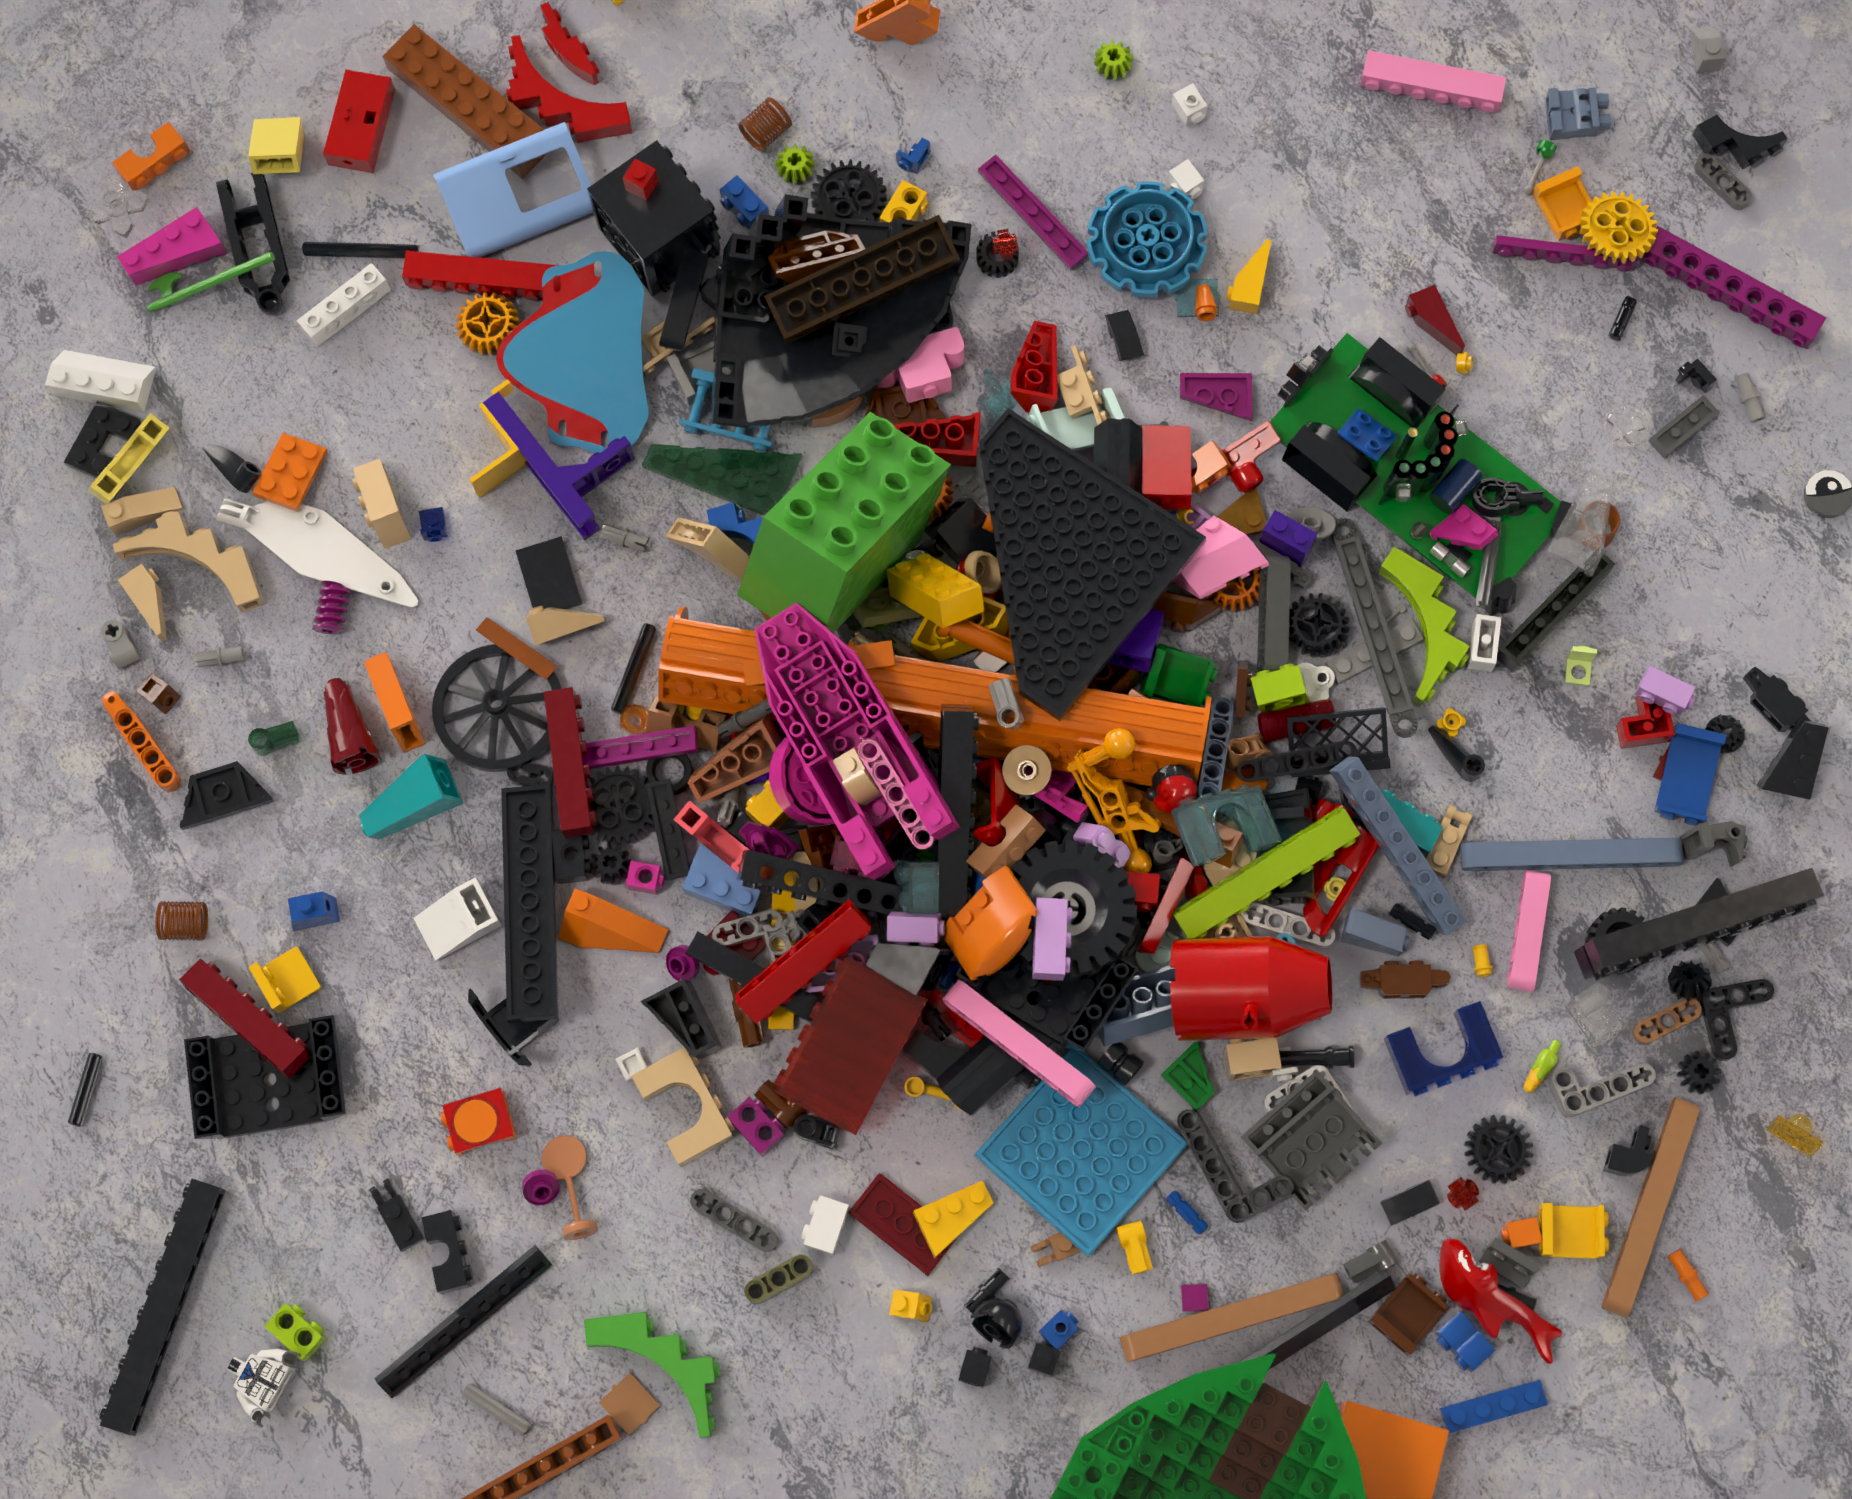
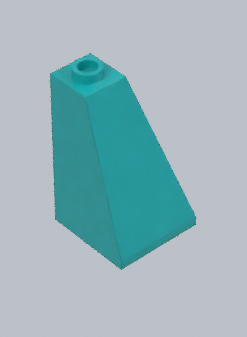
[359,754,463,840]

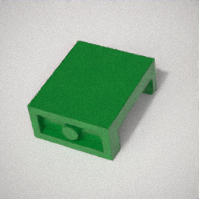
[1143,643,1218,707]

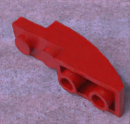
[540,2,600,85]

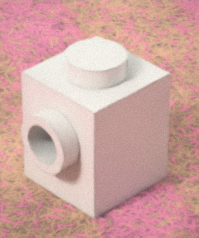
[1172,83,1207,126]
[1168,159,1204,200]

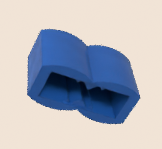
[1436,1311,1496,1372]

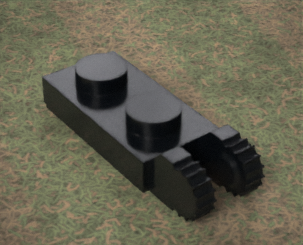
[369,1178,424,1252]

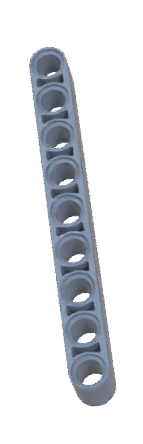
[1460,838,1683,871]

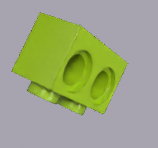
[264,1303,327,1362]

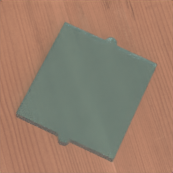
[1174,278,1221,317]

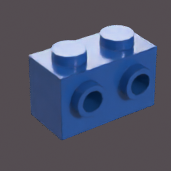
[719,175,769,229]

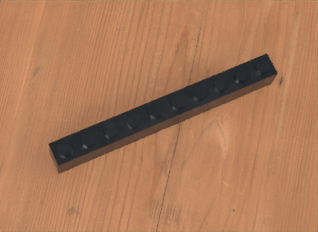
[99,1178,226,1436]

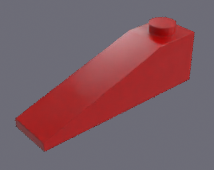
[1010,321,1057,413]

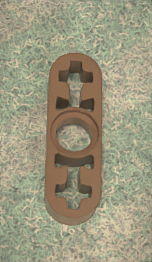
[1632,999,1702,1045]

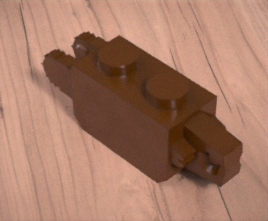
[1359,960,1451,999]

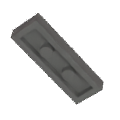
[1648,395,1720,459]

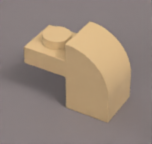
[833,748,883,805]

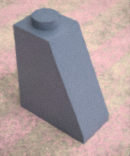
[1340,908,1410,957]

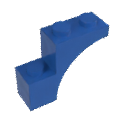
[707,502,764,544]

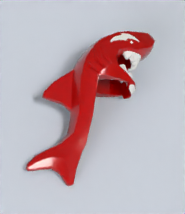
[1439,1238,1562,1364]

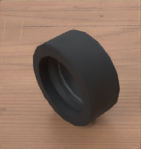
[646,754,693,795]

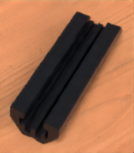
[1093,418,1142,495]
[936,994,1054,1116]

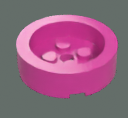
[769,736,835,826]

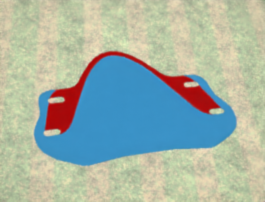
[496,251,649,453]

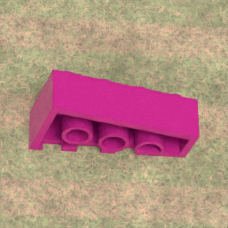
[117,207,228,285]

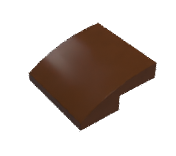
[798,824,855,872]

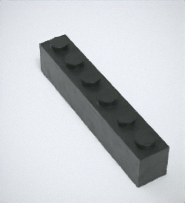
[1497,548,1615,672]

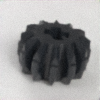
[590,843,632,885]
[1668,959,1712,1002]
[1676,1051,1721,1095]

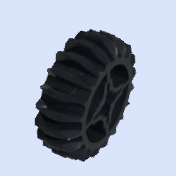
[1289,592,1350,658]
[1464,1115,1534,1184]

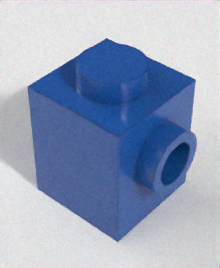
[1038,1310,1079,1350]

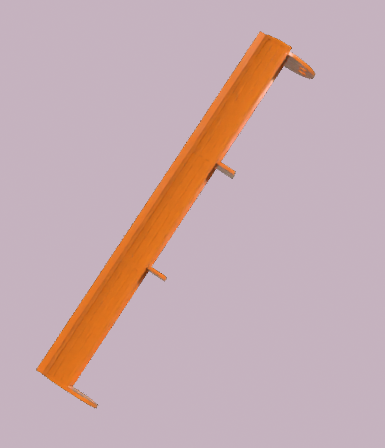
[658,606,1212,787]

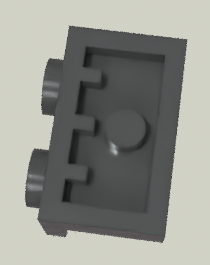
[1479,1237,1540,1288]

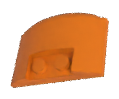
[942,866,1038,980]

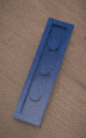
[1440,1380,1548,1434]

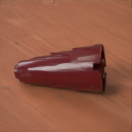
[323,678,381,775]

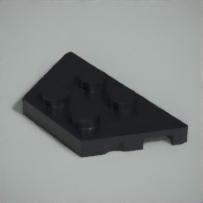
[180,761,274,830]

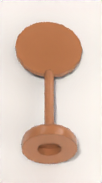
[542,1135,598,1240]

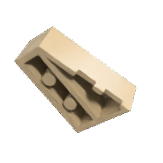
[352,458,411,549]

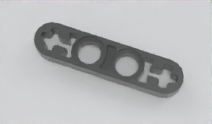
[690,1189,778,1252]

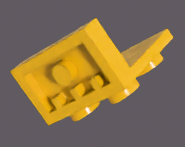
[248,946,321,1014]

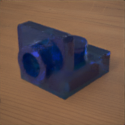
[419,507,448,542]

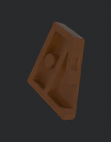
[1235,660,1252,718]

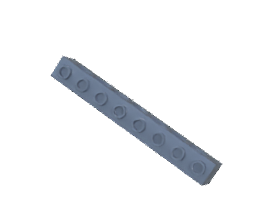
[1329,756,1467,936]

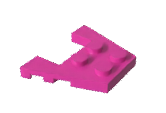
[1026,766,1088,822]

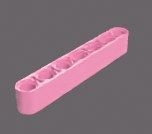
[942,980,1096,1107]

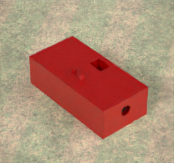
[323,69,395,173]

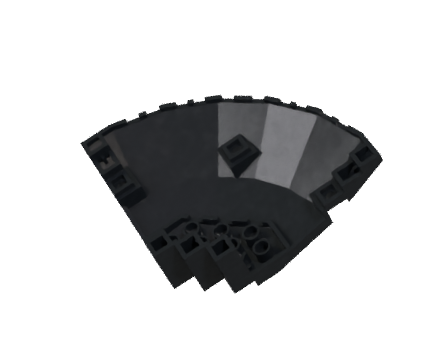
[711,194,972,428]

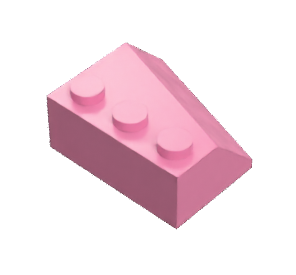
[1173,516,1269,599]

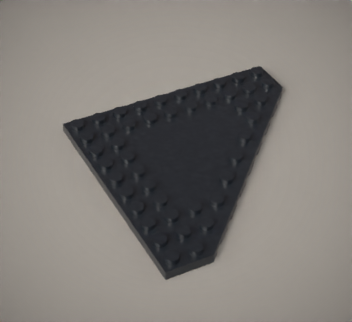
[979,408,1206,721]

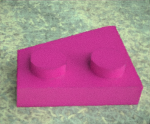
[1429,504,1498,550]

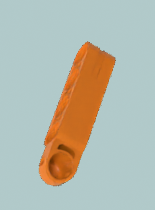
[102,691,181,792]

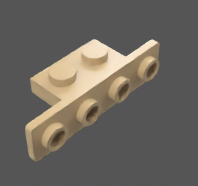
[641,316,716,376]
[1057,345,1109,425]

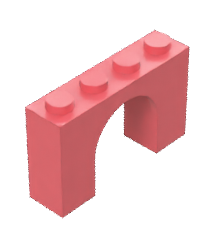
[673,801,771,889]

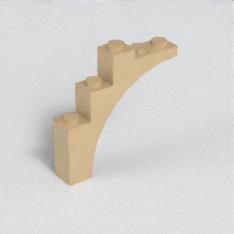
[112,511,264,612]

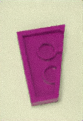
[1180,373,1253,422]

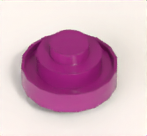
[665,945,700,981]
[522,1169,560,1205]

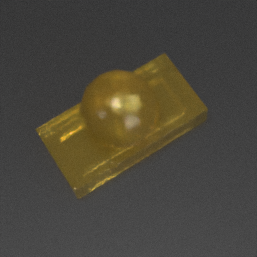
[1766,1114,1823,1157]

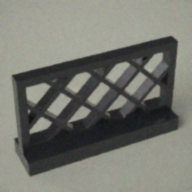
[1286,707,1391,778]

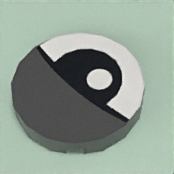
[1804,470,1852,518]

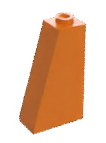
[364,652,426,753]

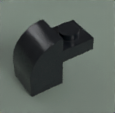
[1603,1125,1654,1176]

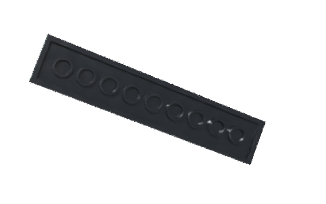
[501,784,559,1023]

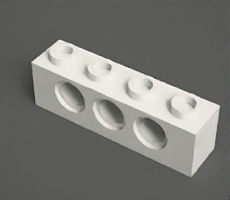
[297,263,391,348]

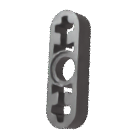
[1694,153,1752,210]

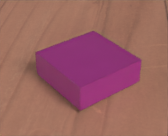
[1181,1284,1208,1312]

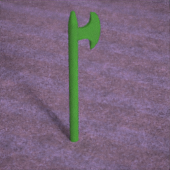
[147,252,275,311]

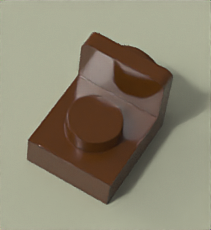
[136,672,181,714]

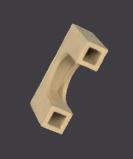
[631,1047,735,1167]

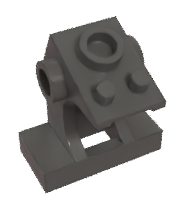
[1679,821,1747,867]

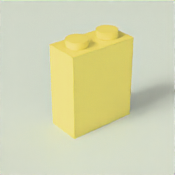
[248,117,305,174]

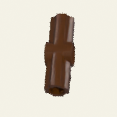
[728,978,765,1048]

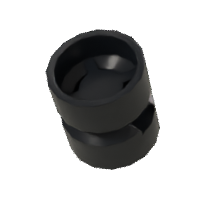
[1097,1042,1145,1087]

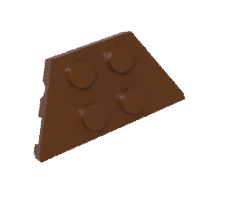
[865,386,948,424]

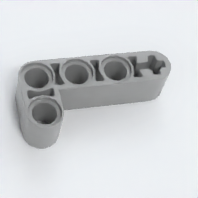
[1548,1063,1656,1117]

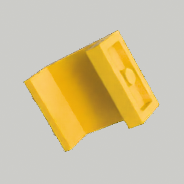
[1538,1203,1609,1259]

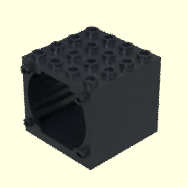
[587,140,721,297]

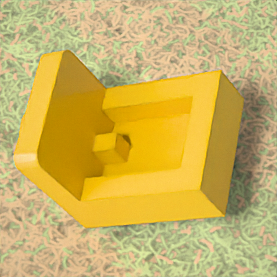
[889,1290,932,1323]

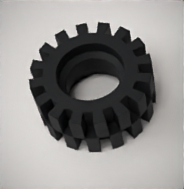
[976,231,1019,278]

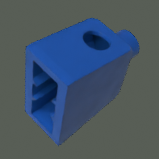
[288,892,340,931]

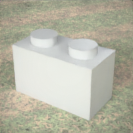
[1467,614,1501,672]
[801,1195,850,1256]

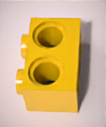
[880,180,929,222]

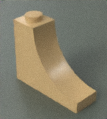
[665,517,750,580]

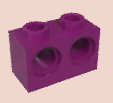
[727,1096,785,1157]

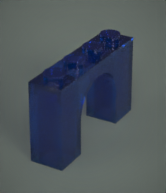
[1384,1001,1503,1097]

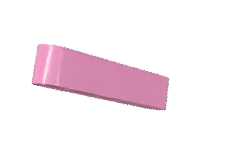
[858,738,936,849]
[1507,870,1551,992]

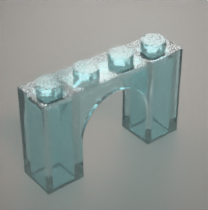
[1171,784,1282,867]

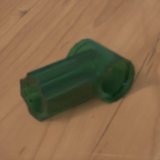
[248,721,300,756]

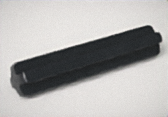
[68,1053,103,1127]

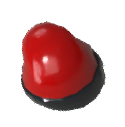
[1145,764,1198,814]

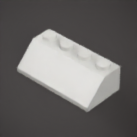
[45,350,156,412]

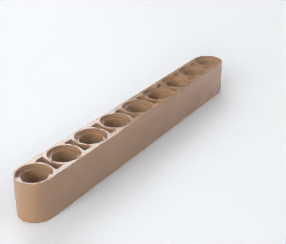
[1602,1097,1700,1318]
[1119,1273,1344,1363]

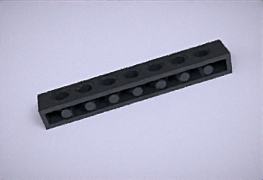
[737,850,936,918]

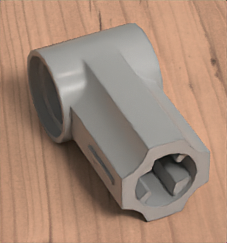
[988,678,1024,730]

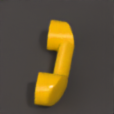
[904,1076,961,1110]

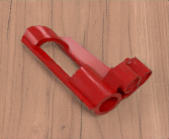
[1303,799,1379,937]

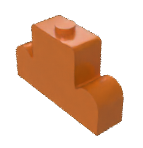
[854,0,941,45]

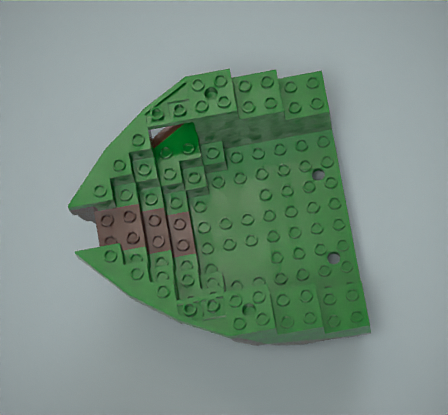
[1050,1354,1366,1499]

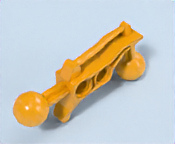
[1067,728,1161,873]

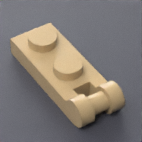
[1426,804,1473,877]

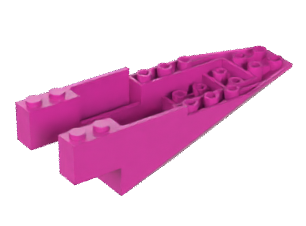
[754,602,960,880]

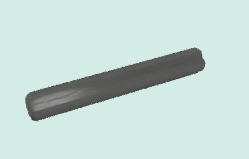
[1476,520,1502,609]

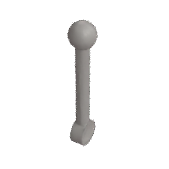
[1385,603,1406,623]

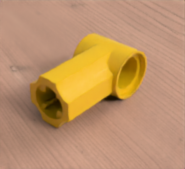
[1116,1220,1153,1275]

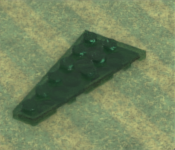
[642,444,802,516]

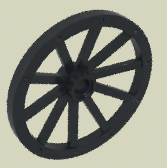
[432,644,562,772]

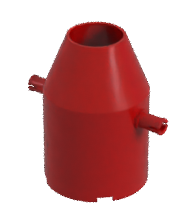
[1170,936,1333,1041]

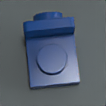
[896,137,931,174]

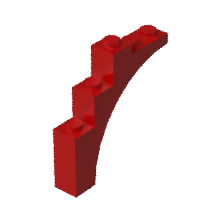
[506,35,632,143]

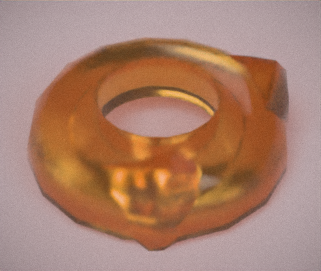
[619,704,648,735]

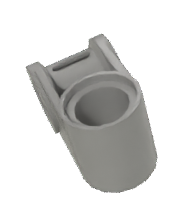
[101,620,141,669]

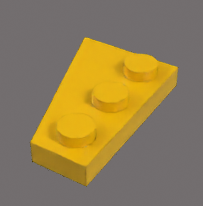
[913,1180,993,1258]

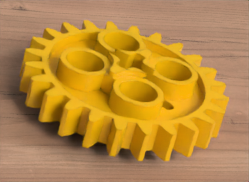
[1579,191,1658,264]

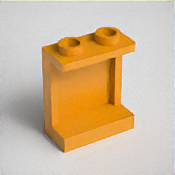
[1532,166,1601,241]

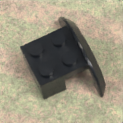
[468,988,559,1067]

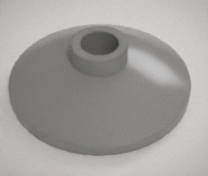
[1288,507,1336,539]

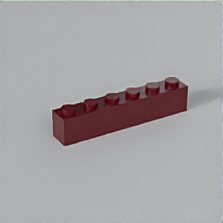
[544,687,597,838]
[179,958,310,1079]

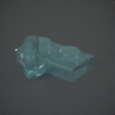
[980,369,1018,422]

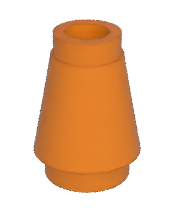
[1194,284,1218,322]

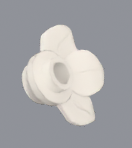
[1298,662,1335,703]

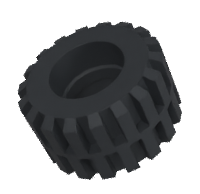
[1585,907,1645,975]

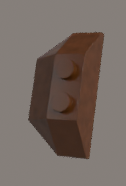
[768,230,865,284]
[1152,591,1221,633]

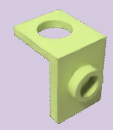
[1565,646,1597,686]

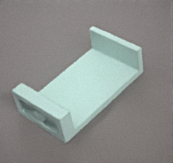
[1027,387,1124,451]

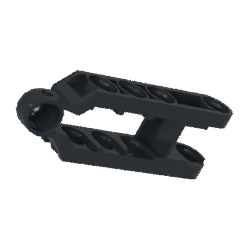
[216,172,290,315]

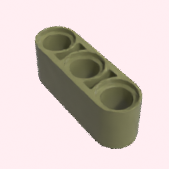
[744,1254,814,1305]

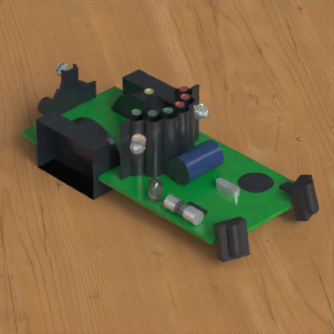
[1270,333,1577,616]

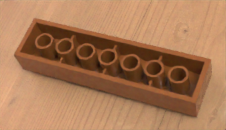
[382,24,546,179]

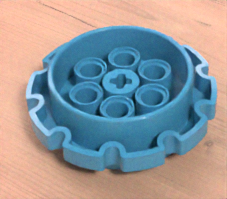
[1087,182,1208,298]

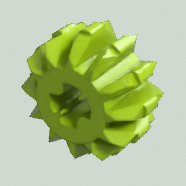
[1094,39,1133,81]
[775,143,815,185]

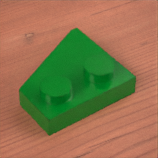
[1161,1041,1214,1111]

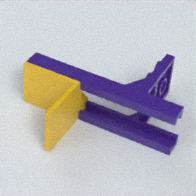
[469,379,635,541]

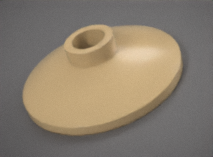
[1002,745,1052,795]

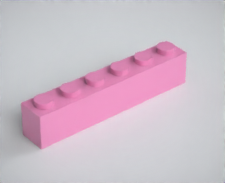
[1360,50,1506,113]

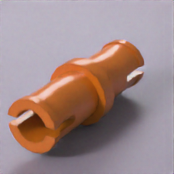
[1667,1249,1709,1302]

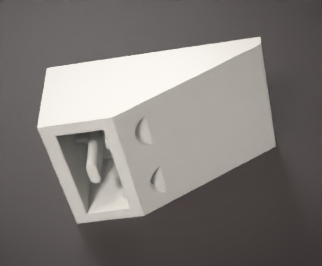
[413,877,502,961]

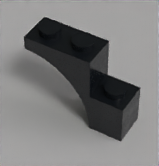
[1692,115,1788,170]

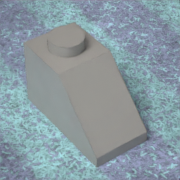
[1689,27,1726,73]

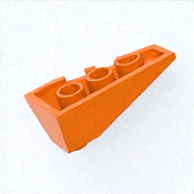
[558,888,669,953]

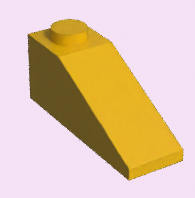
[1226,239,1271,314]

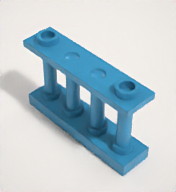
[679,368,774,452]

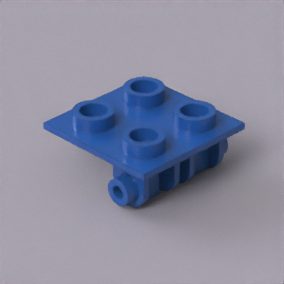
[1337,408,1398,462]

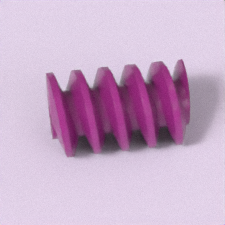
[312,580,351,634]

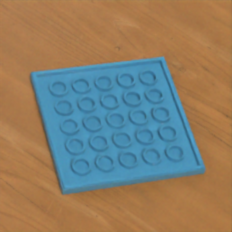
[974,1049,1188,1258]

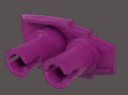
[739,821,799,860]

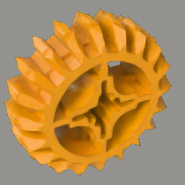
[455,292,520,355]

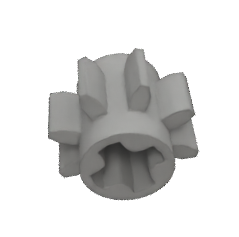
[782,909,806,941]

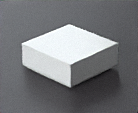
[615,1048,647,1082]

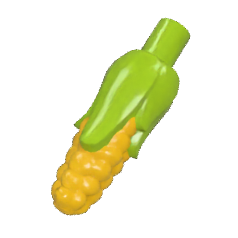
[1523,1040,1562,1093]

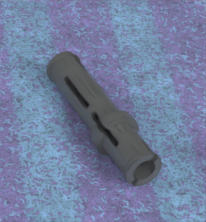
[717,698,773,738]

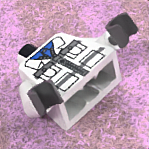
[227,1348,301,1428]

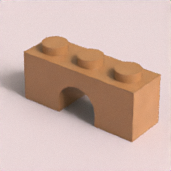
[646,695,726,752]
[966,805,1046,879]

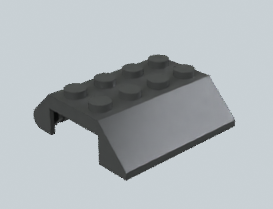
[1241,1070,1383,1211]

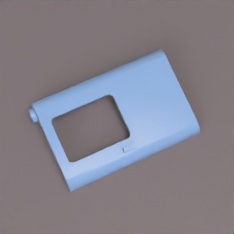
[433,122,594,258]

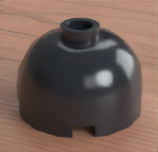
[970,1298,1023,1349]

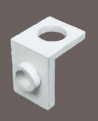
[1270,1047,1298,1083]

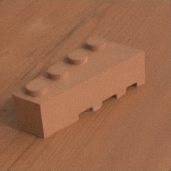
[687,715,782,803]

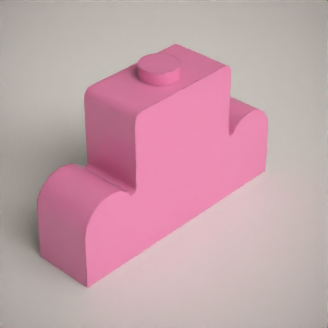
[876,327,965,403]

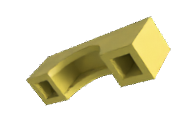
[88,413,169,504]

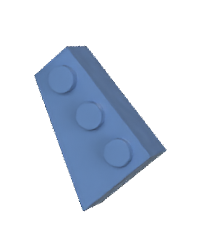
[682,843,763,917]

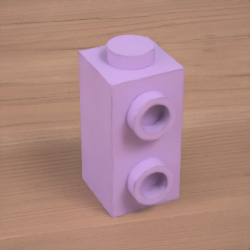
[1635,666,1696,715]
[887,911,945,946]

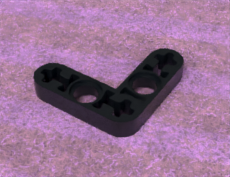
[1700,979,1774,1061]

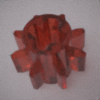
[992,229,1018,260]
[1447,1177,1479,1211]

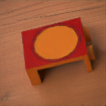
[440,1087,517,1157]

